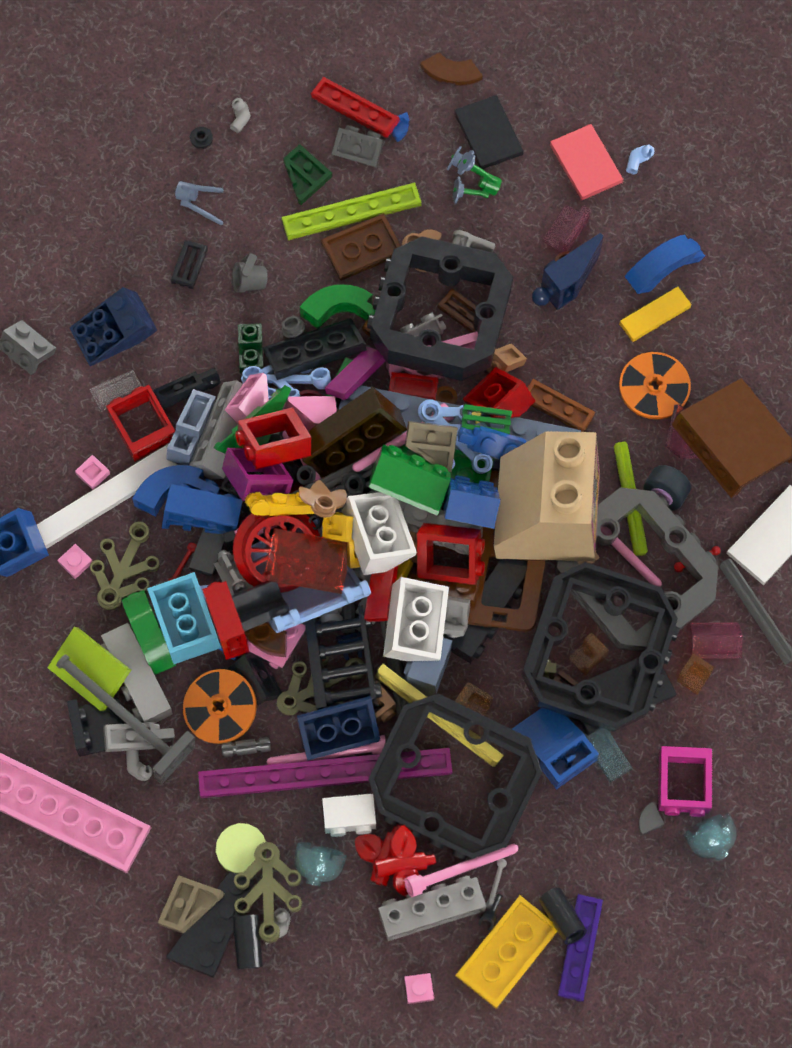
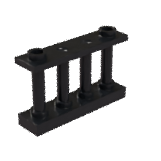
[305,605,382,710]

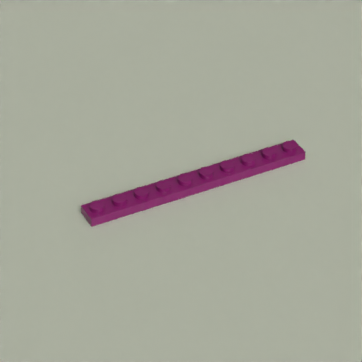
[198,748,452,798]

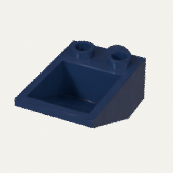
[532,233,603,310]

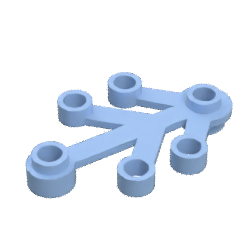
[241,365,331,400]
[418,399,493,474]

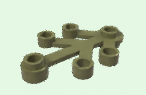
[90,522,160,610]
[277,656,364,716]
[234,842,302,943]

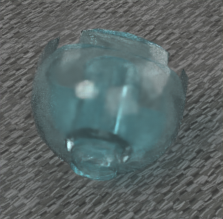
[684,813,737,860]
[294,842,347,886]

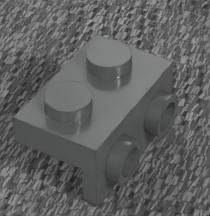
[0,320,56,375]

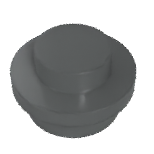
[281,316,305,338]

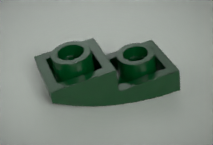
[238,323,263,373]

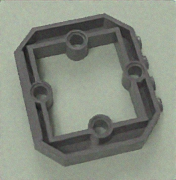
[554,487,718,652]

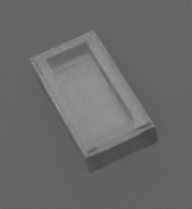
[90,370,141,412]

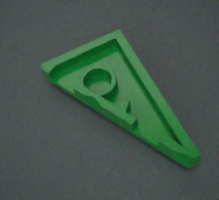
[214,385,291,454]

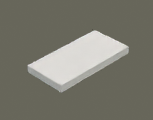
[726,485,792,585]

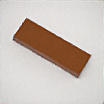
[528,379,595,432]

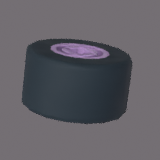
[643,465,691,511]

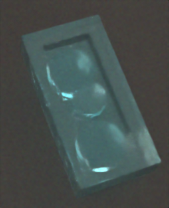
[587,728,632,783]

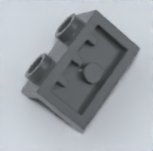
[332,125,385,167]

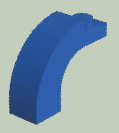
[625,234,705,294]
[132,465,221,517]

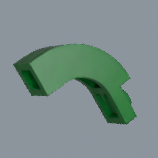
[300,284,376,329]
[121,590,176,675]

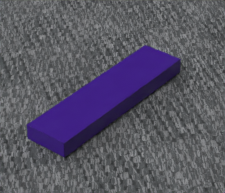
[558,894,603,1002]

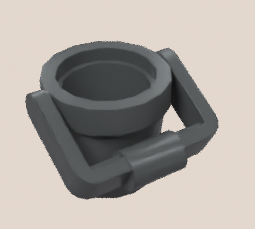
[231,252,267,293]

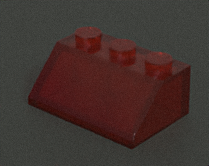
[264,528,347,594]

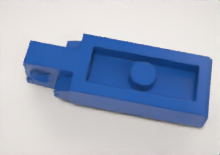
[457,426,526,459]

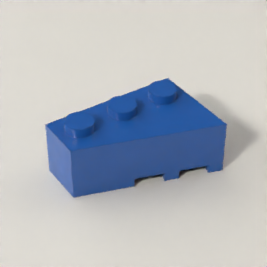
[162,483,242,534]

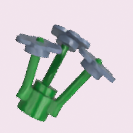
[447,146,502,204]

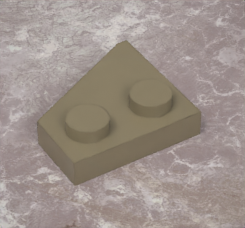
[405,421,458,473]
[158,875,225,933]

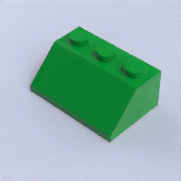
[369,444,451,516]

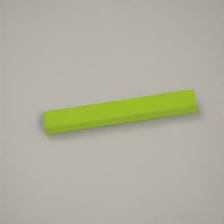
[281,183,421,240]

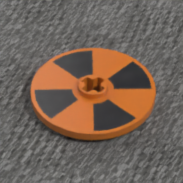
[619,352,691,419]
[183,669,257,744]

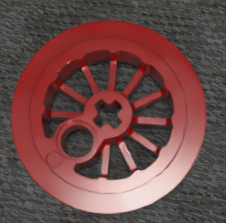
[233,513,322,593]

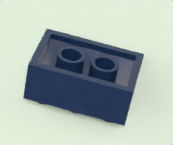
[297,696,381,761]

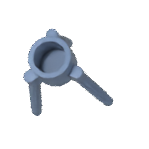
[175,181,224,225]

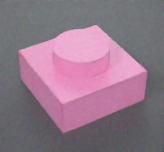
[75,455,110,490]
[58,544,93,579]
[404,973,434,1004]

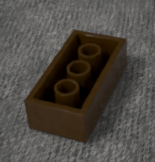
[301,387,407,477]

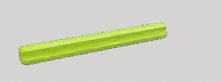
[614,442,648,556]

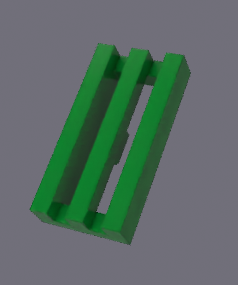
[461,404,512,434]

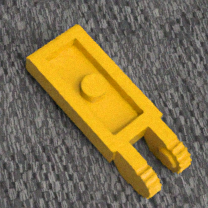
[245,492,315,516]

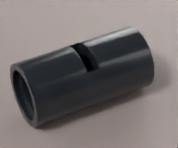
[539,887,587,945]
[233,914,263,969]

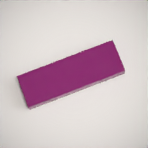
[325,347,385,400]

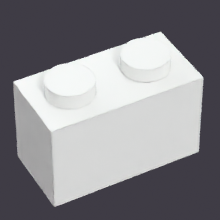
[322,794,376,837]

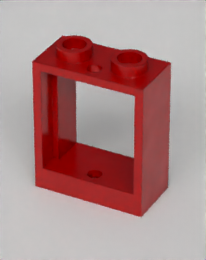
[106,385,175,462]
[235,408,311,469]
[417,523,485,585]
[202,581,250,660]

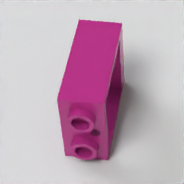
[658,746,712,817]

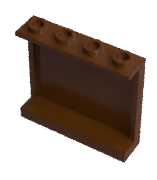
[672,378,792,498]

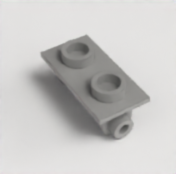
[400,312,446,336]
[214,550,253,596]

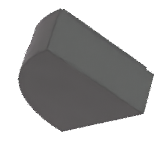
[639,802,664,836]

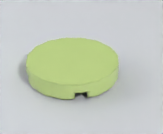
[216,823,267,874]

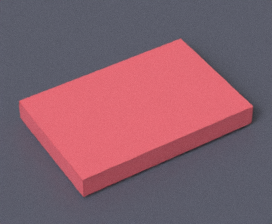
[550,124,623,200]

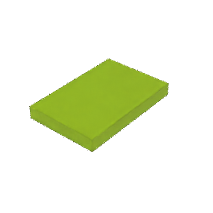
[47,627,131,711]

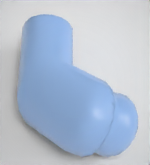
[626,145,654,174]

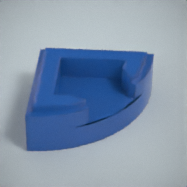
[391,112,409,142]

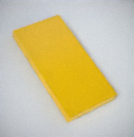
[456,895,557,1009]

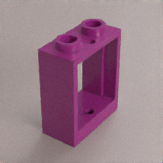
[222,448,293,501]

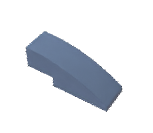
[166,389,216,466]

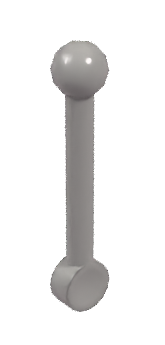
[486,858,507,909]

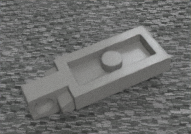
[103,722,175,752]

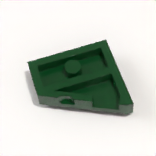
[283,144,332,205]

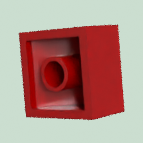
[463,367,535,418]

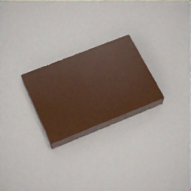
[321,213,401,281]

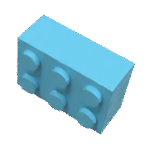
[147,572,221,664]

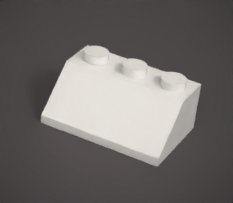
[342,492,417,575]
[383,577,449,661]

